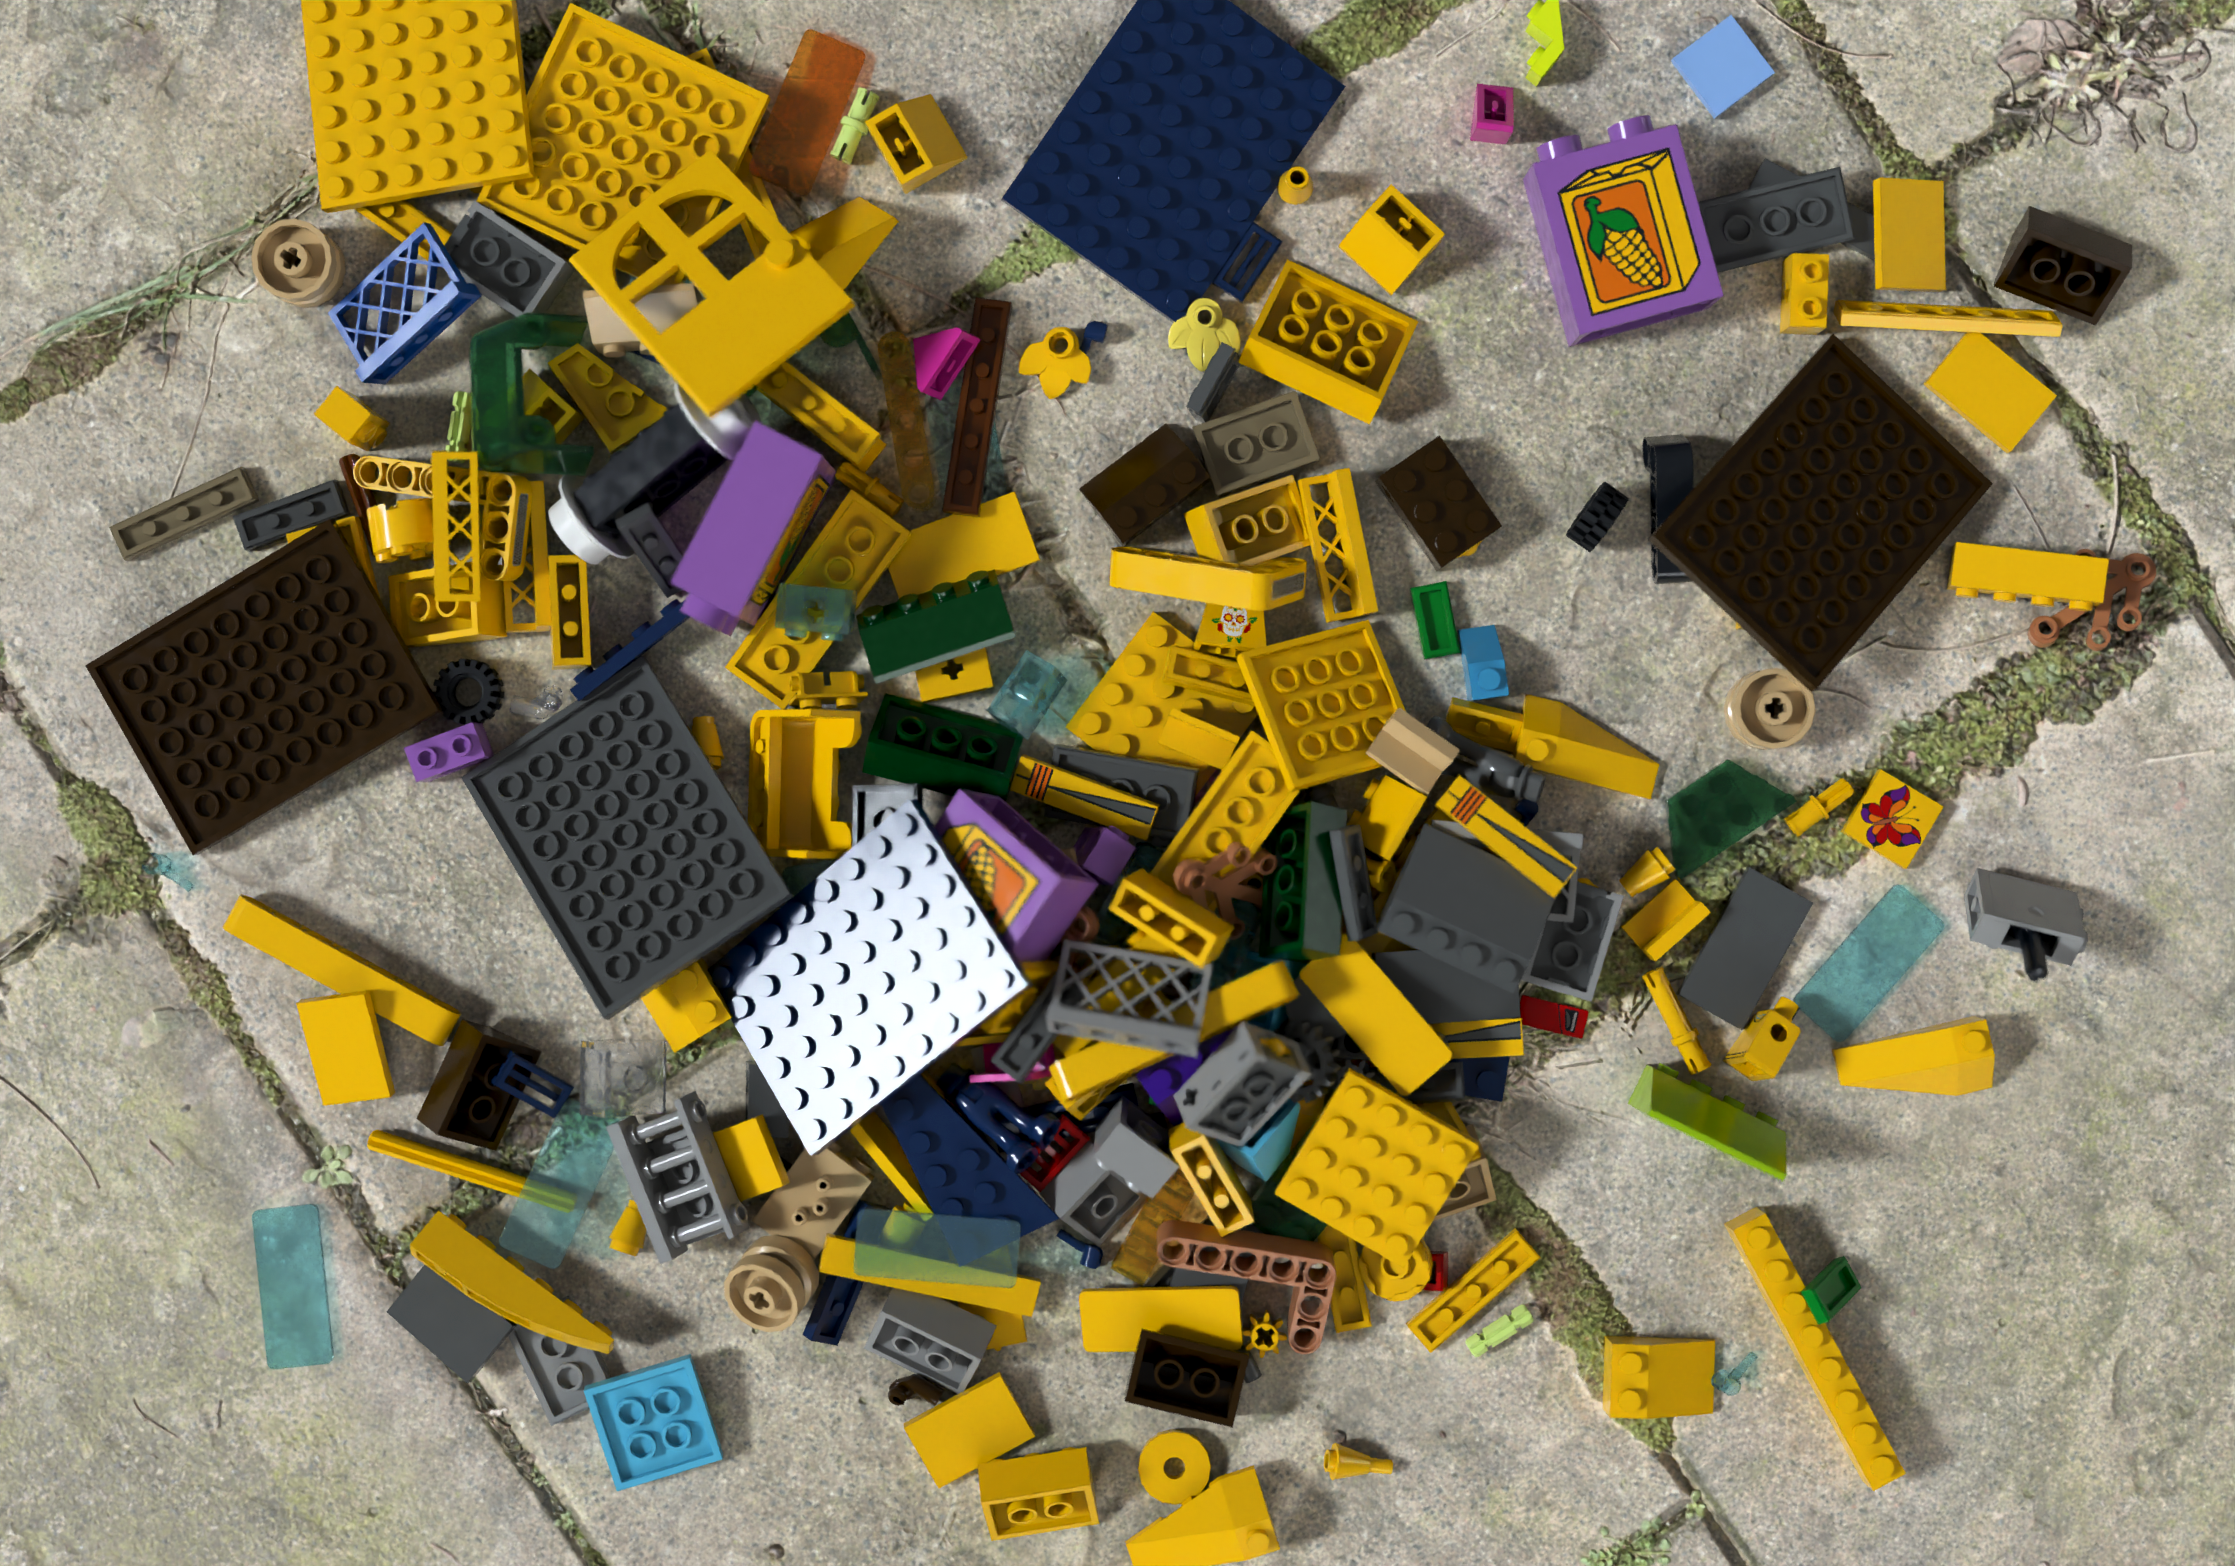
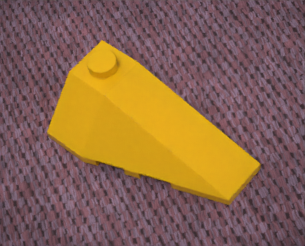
[1125,1465,1280,1566]

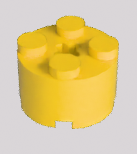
[367,498,434,563]

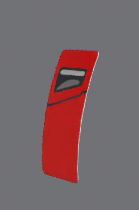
[1520,995,1589,1039]

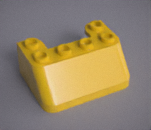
[748,709,862,859]

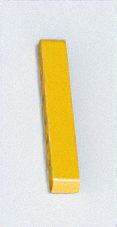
[223,894,461,1046]
[1049,961,1299,1103]

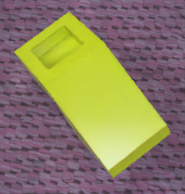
[1525,0,1564,87]

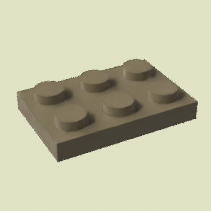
[1192,390,1320,497]

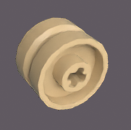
[251,219,346,308]
[1724,668,1816,750]
[724,1235,819,1332]

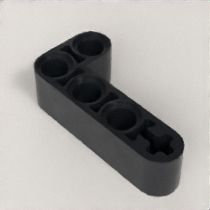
[1642,434,1693,584]

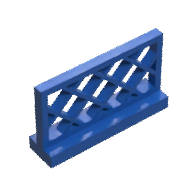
[328,223,482,385]

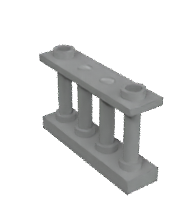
[606,1091,750,1264]

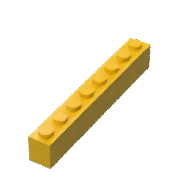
[1724,1207,1906,1491]

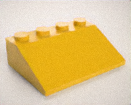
[1238,259,1419,425]

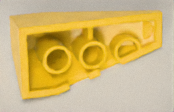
[1511,694,1659,799]
[1832,1016,1995,1096]

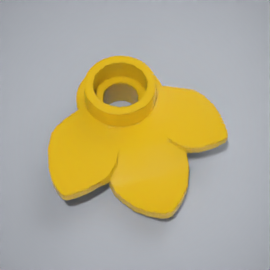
[1019,327,1091,400]

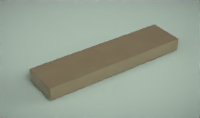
[109,467,260,561]

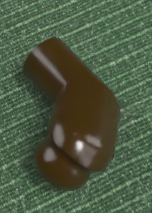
[888,1374,944,1406]

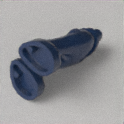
[936,1062,1061,1174]

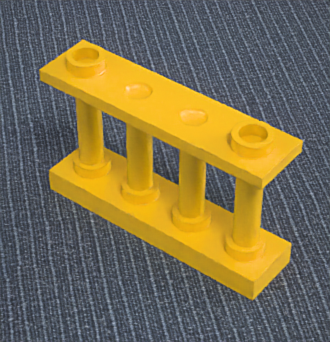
[753,361,887,473]

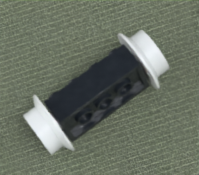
[549,381,762,565]

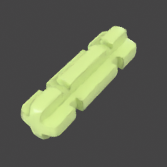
[445,391,475,464]
[1465,1304,1534,1357]

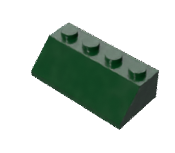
[856,569,1016,684]
[862,693,1026,802]
[1259,801,1347,960]

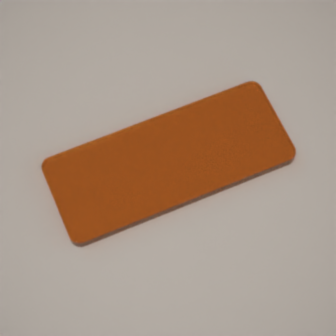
[749,29,865,197]

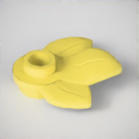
[1168,297,1241,372]

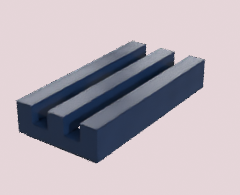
[1212,222,1283,304]
[491,1050,574,1119]

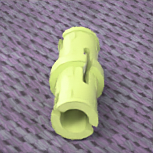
[829,87,880,165]

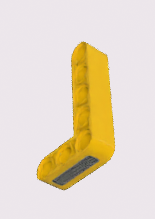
[353,456,533,581]
[1109,547,1307,611]

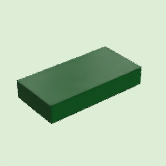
[1410,581,1460,660]
[1801,1256,1861,1324]

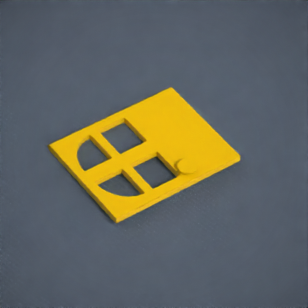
[569,149,855,418]

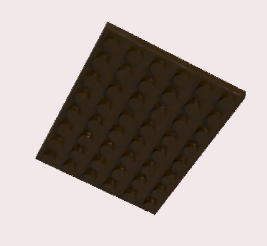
[1648,334,1993,692]
[85,519,443,855]

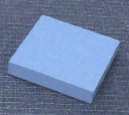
[1671,15,1775,119]

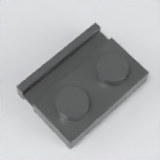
[1186,342,1241,423]

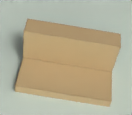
[1365,707,1460,796]

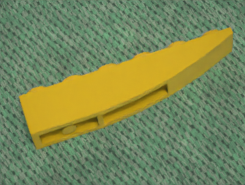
[410,1210,614,1354]

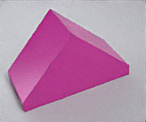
[1470,83,1514,145]
[913,327,981,400]

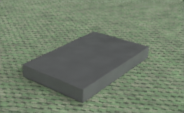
[387,1265,517,1383]

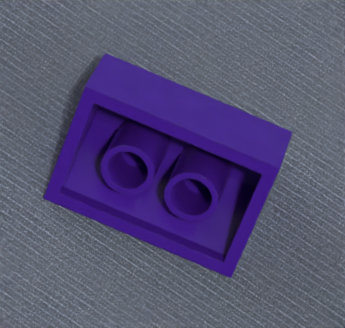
[1135,1026,1238,1126]

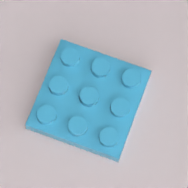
[583,1354,724,1491]

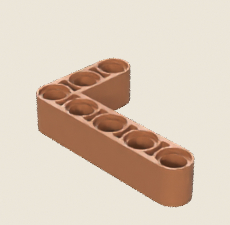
[1156,1220,1336,1354]

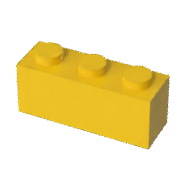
[548,555,591,670]
[1108,869,1234,968]
[1168,1122,1255,1237]

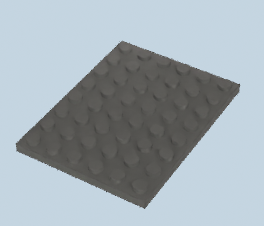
[461,656,794,1020]

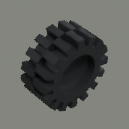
[1566,482,1629,552]
[433,659,505,725]

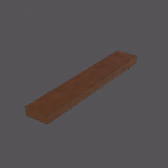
[942,297,1012,517]

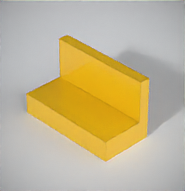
[1157,708,1240,770]
[1621,879,1711,961]

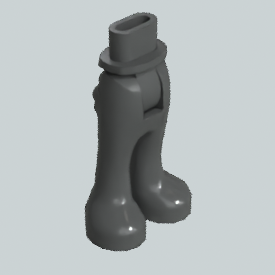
[1427,716,1546,803]

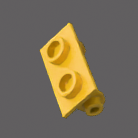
[789,671,868,709]

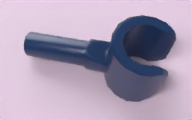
[1079,321,1108,354]
[1514,798,1538,827]
[1057,1229,1103,1269]

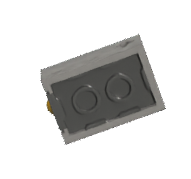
[438,200,575,330]
[1521,878,1624,1002]
[1174,1021,1312,1147]

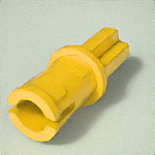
[835,461,905,518]
[1783,778,1854,837]

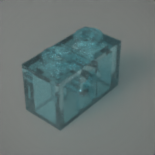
[775,583,857,641]
[986,650,1067,740]

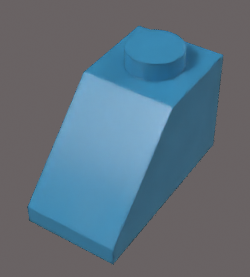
[1458,625,1509,701]

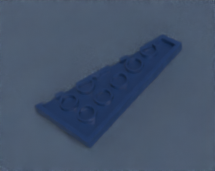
[881,1073,1060,1266]

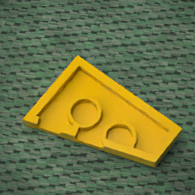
[547,343,667,455]

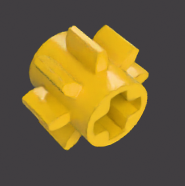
[1242,1310,1287,1358]

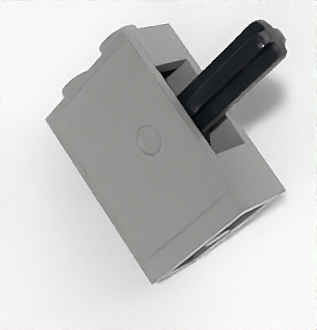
[1964,868,2088,982]

